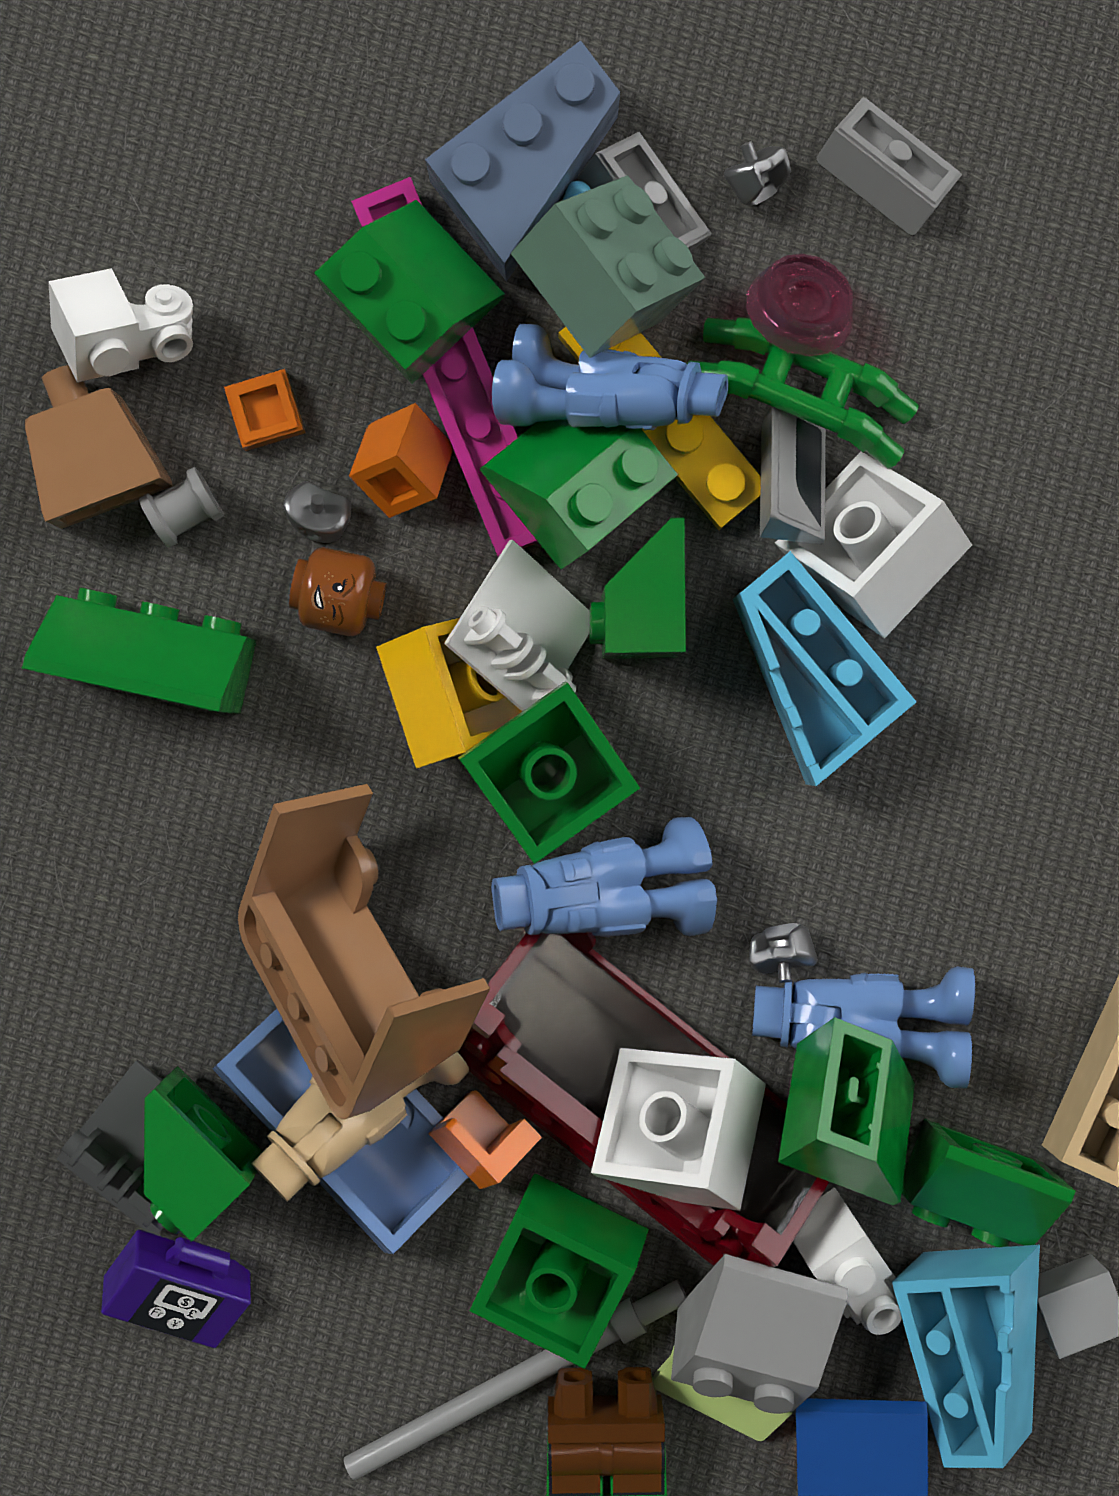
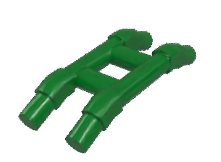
[687,317,919,469]

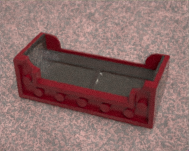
[458,930,829,1267]

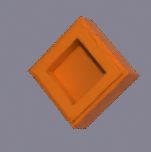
[224,369,306,451]

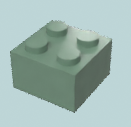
[511,175,706,358]

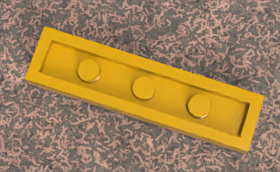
[558,327,761,530]

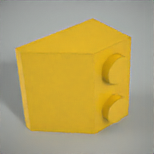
[376,618,522,769]

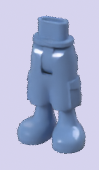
[492,324,728,430]
[491,817,717,937]
[752,966,975,1088]

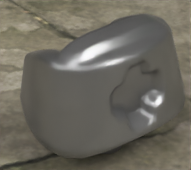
[724,141,791,206]
[283,481,351,543]
[749,923,818,983]

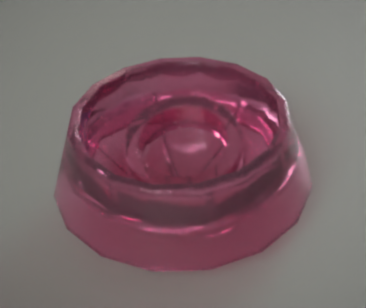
[746,254,853,356]

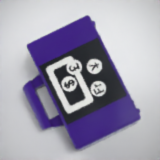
[101,1229,251,1348]

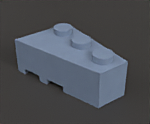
[425,40,620,282]

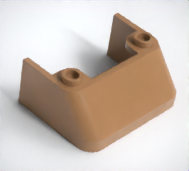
[238,784,490,1119]

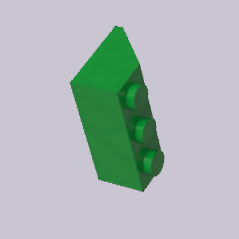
[22,587,257,714]

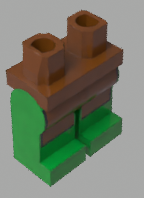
[546,1367,667,1496]

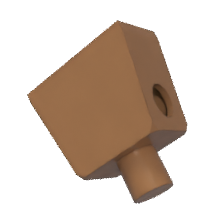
[25,365,173,529]

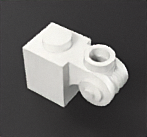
[49,268,193,382]
[782,1187,902,1335]

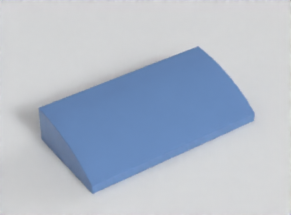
[212,1009,468,1254]

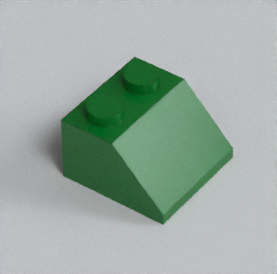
[314,200,505,384]
[479,420,678,570]
[589,518,686,659]
[458,681,640,864]
[144,1066,263,1242]
[902,1118,1076,1247]
[469,1173,649,1369]

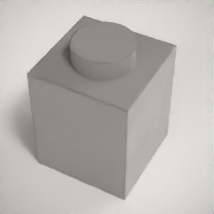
[1036,1254,1119,1359]

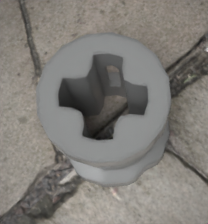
[139,466,224,548]

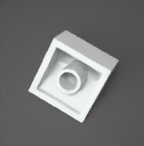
[775,451,972,639]
[591,1048,766,1211]

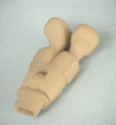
[251,1052,469,1202]

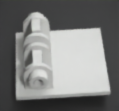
[444,540,589,712]

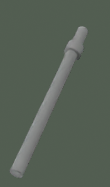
[344,1279,687,1481]

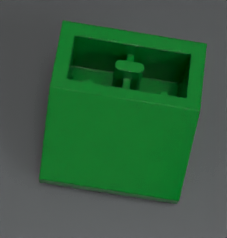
[778,1017,915,1206]

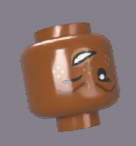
[289,547,387,637]

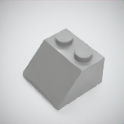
[671,1254,848,1414]

